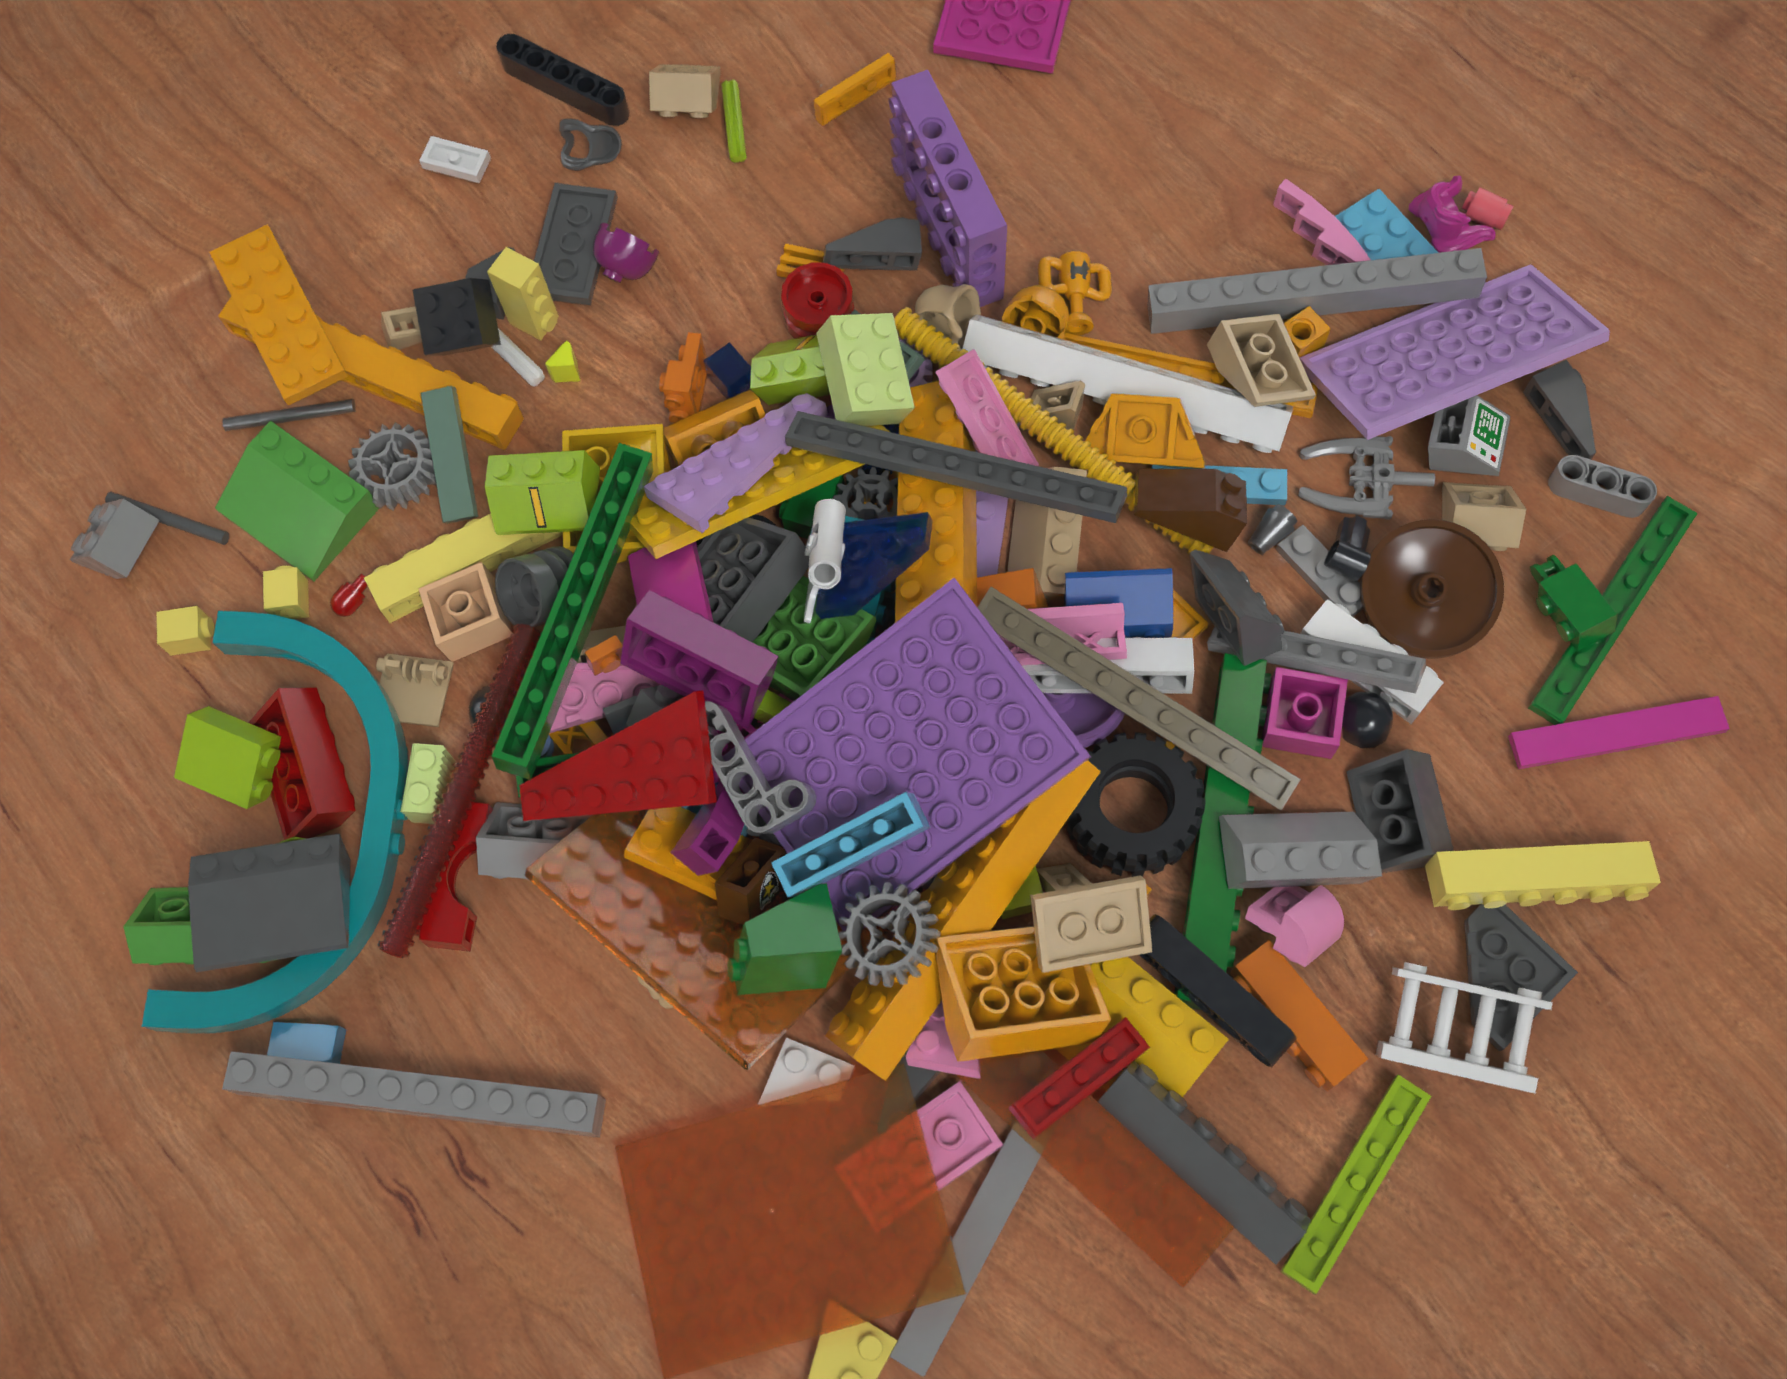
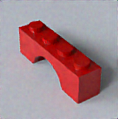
[416,800,493,952]

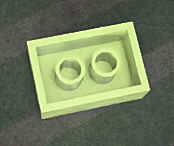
[816,313,915,426]

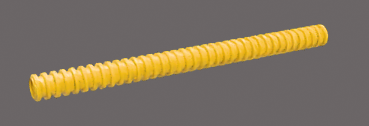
[894,307,1214,555]

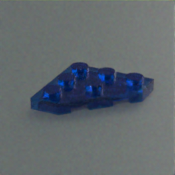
[815,512,933,619]

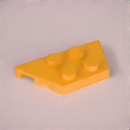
[1085,393,1206,469]

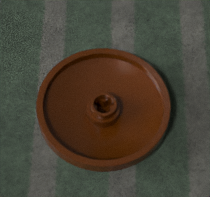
[1360,519,1504,659]

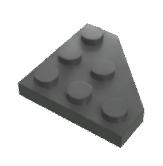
[1464,904,1578,1051]

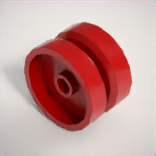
[781,262,855,339]

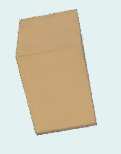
[1031,380,1085,430]

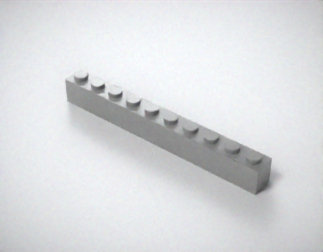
[1147,248,1487,334]
[222,1051,606,1138]

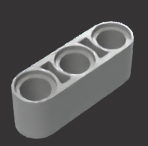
[1548,455,1657,518]

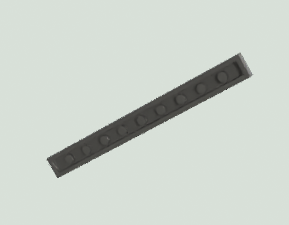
[785,411,1127,523]

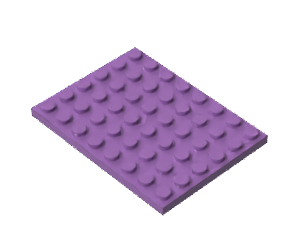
[723,578,1091,931]

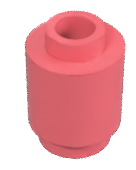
[1461,187,1514,230]

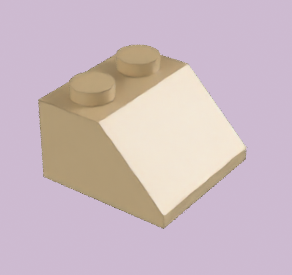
[649,64,721,118]
[1442,482,1526,551]

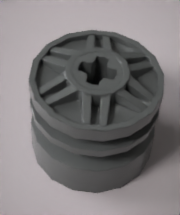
[495,546,574,629]

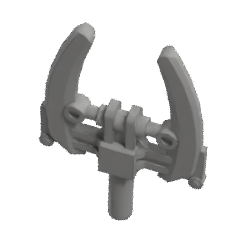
[1298,436,1435,520]

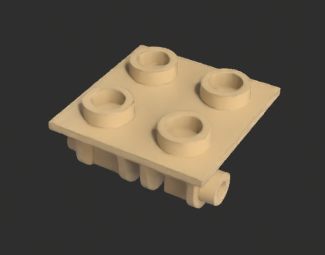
[376,654,454,727]

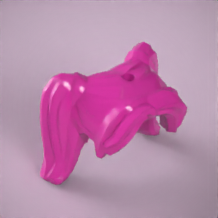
[1408,176,1496,253]

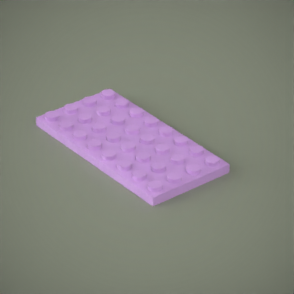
[1300,264,1610,440]

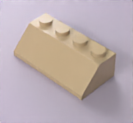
[1007,466,1087,608]

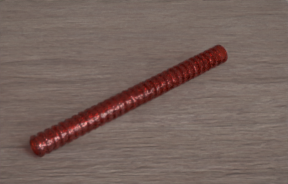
[377,624,541,959]

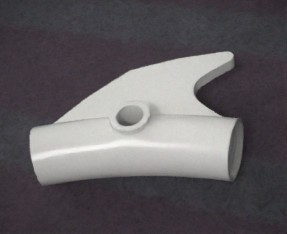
[803,499,846,623]

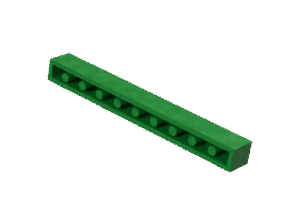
[492,443,653,780]
[1174,653,1271,1010]

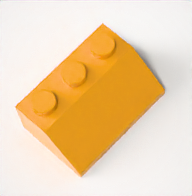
[664,390,766,467]

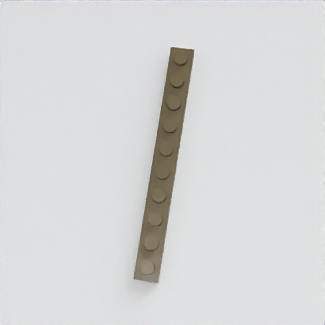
[977,587,1301,810]

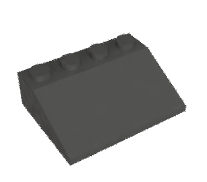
[697,517,809,643]
[188,834,351,973]

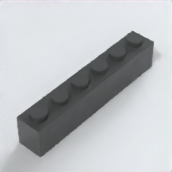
[1098,1061,1311,1265]

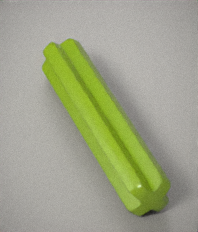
[722,79,747,163]

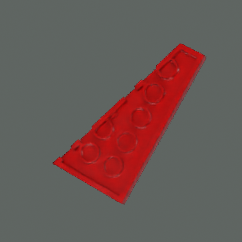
[519,690,717,821]

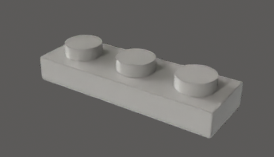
[1276,525,1363,617]

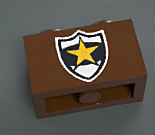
[715,837,787,925]

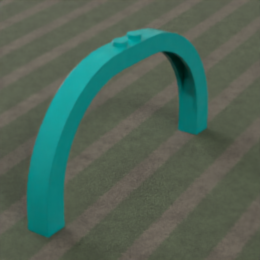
[142,611,409,1034]

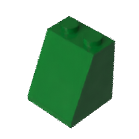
[727,883,842,995]

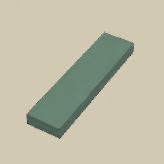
[421,386,479,524]

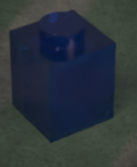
[704,342,752,399]

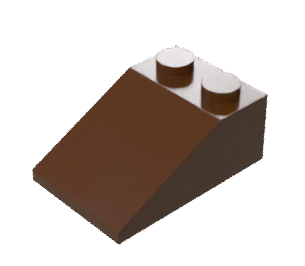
[1134,469,1247,552]

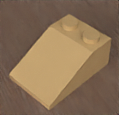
[1207,314,1316,407]

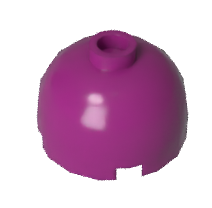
[593,223,659,283]

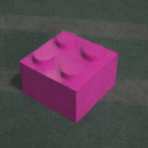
[1262,667,1348,759]

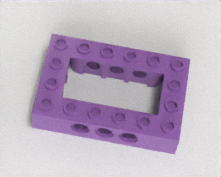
[888,70,1007,307]

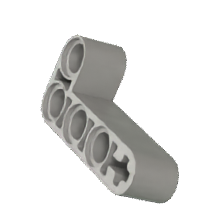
[705,701,816,834]

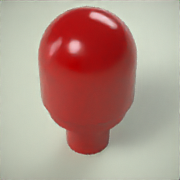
[330,573,368,617]

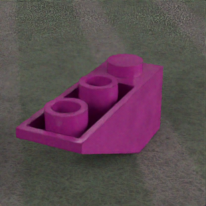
[670,780,745,876]

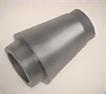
[1248,504,1297,555]

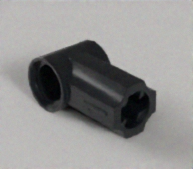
[1324,515,1371,581]

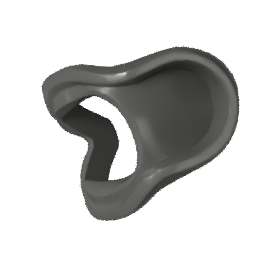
[559,119,622,170]

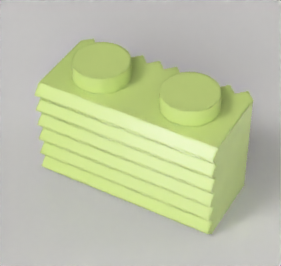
[401,743,456,825]

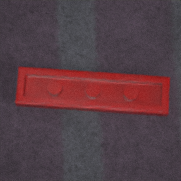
[1009,1017,1150,1140]

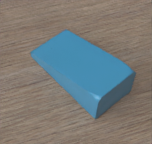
[267,1022,346,1064]

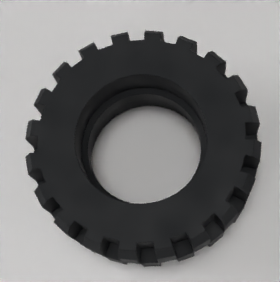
[1067,732,1206,877]

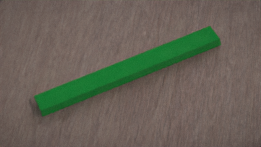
[1528,496,1698,725]

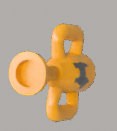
[1038,251,1112,335]

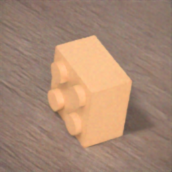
[419,562,514,662]

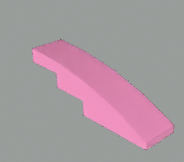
[1273,178,1371,265]

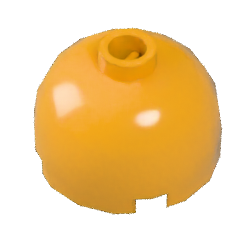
[1002,285,1069,339]

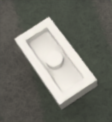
[419,136,491,183]

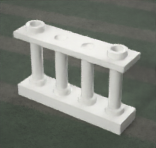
[1376,962,1552,1093]

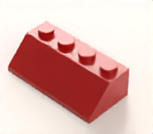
[249,687,356,840]

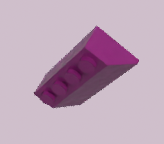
[620,590,779,729]

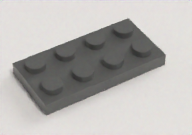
[534,183,618,306]

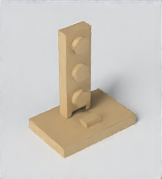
[1031,863,1152,973]

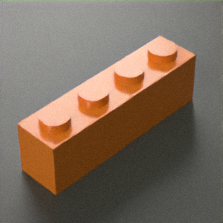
[1230,939,1368,1091]

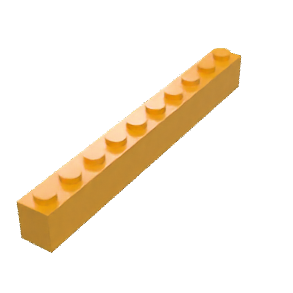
[218,297,524,450]

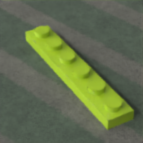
[1280,1075,1432,1294]

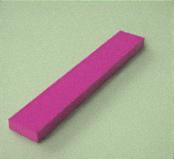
[1508,696,1730,770]

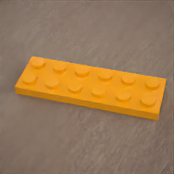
[209,224,348,406]

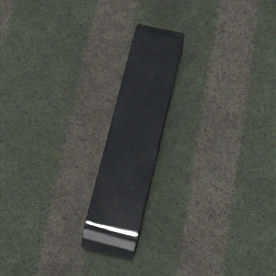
[496,34,630,126]
[1139,914,1297,1068]

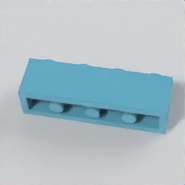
[771,792,931,897]

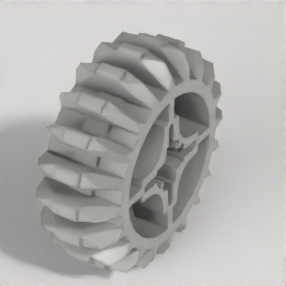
[348,422,436,511]
[838,882,940,988]

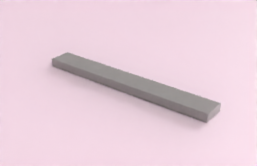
[889,1081,1060,1377]

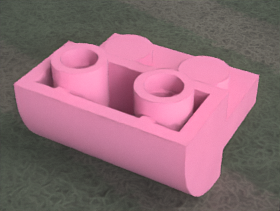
[1245,885,1344,967]

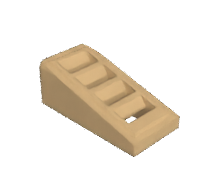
[381,306,422,349]

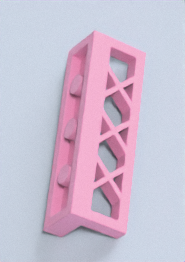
[999,603,1127,665]

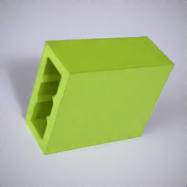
[174,706,281,809]

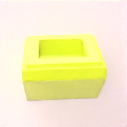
[545,341,580,382]

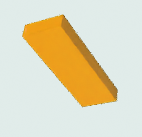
[813,52,896,126]

